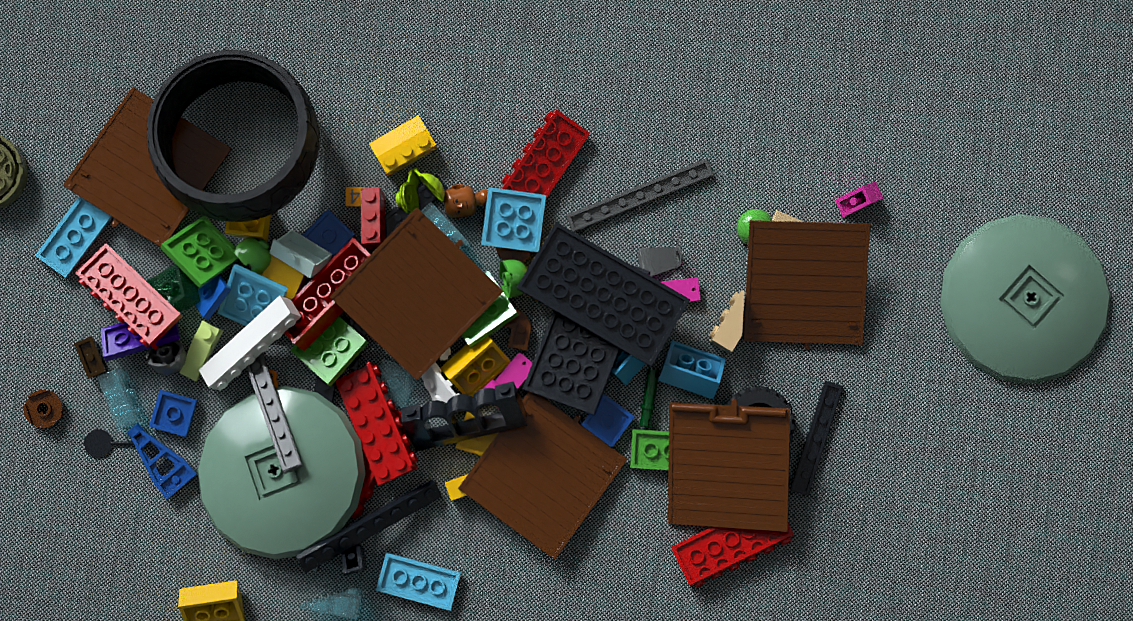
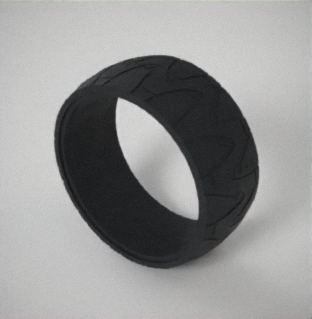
[147,50,320,222]

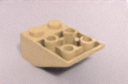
[709,290,745,353]

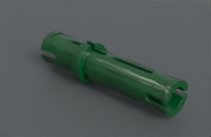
[639,369,660,428]

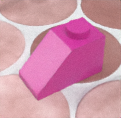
[835,181,884,217]

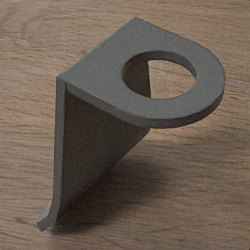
[638,246,683,276]

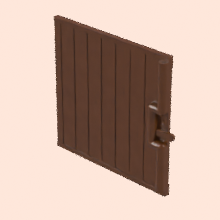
[63,86,232,247]
[330,208,504,380]
[743,220,871,350]
[458,392,627,560]
[668,399,791,532]

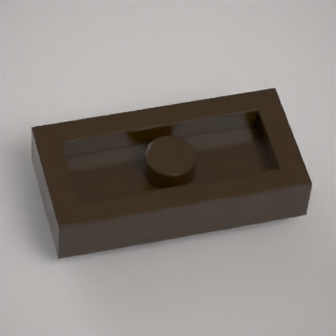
[74,336,108,379]

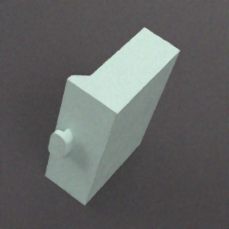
[270,230,332,278]

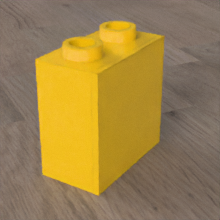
[262,255,307,300]

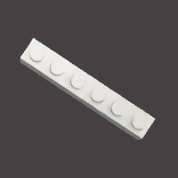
[199,296,301,390]

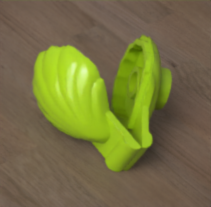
[396,168,445,215]

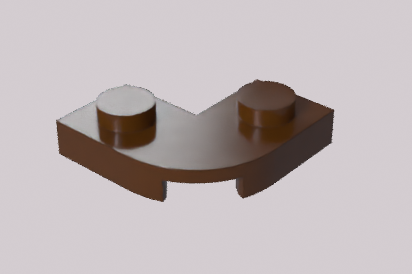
[502,309,531,351]

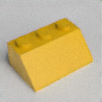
[370,115,437,177]
[440,336,511,397]
[178,580,245,621]

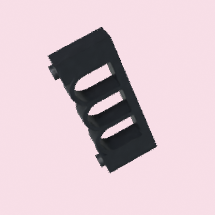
[401,381,528,452]

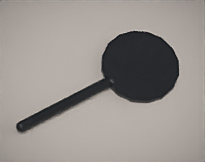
[84,429,149,458]

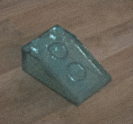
[421,202,472,250]
[299,587,366,620]

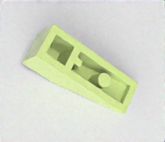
[179,321,223,382]

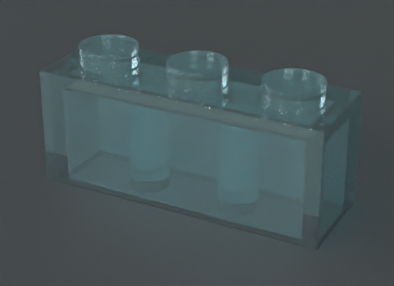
[97,368,144,431]

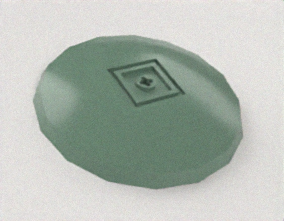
[940,214,1111,385]
[197,386,366,560]

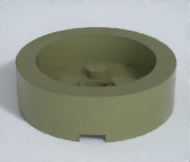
[0,135,28,209]

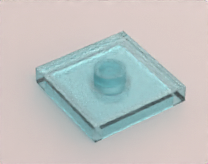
[380,359,417,408]

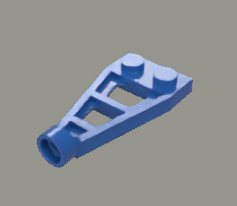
[127,423,198,500]

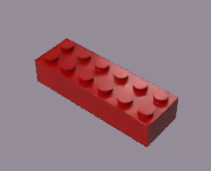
[284,237,371,351]

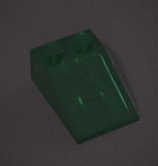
[146,264,201,312]

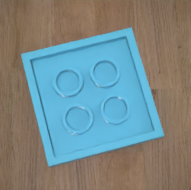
[481,187,546,252]
[218,264,288,326]

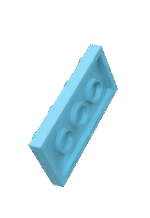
[35,197,113,278]
[376,552,461,611]

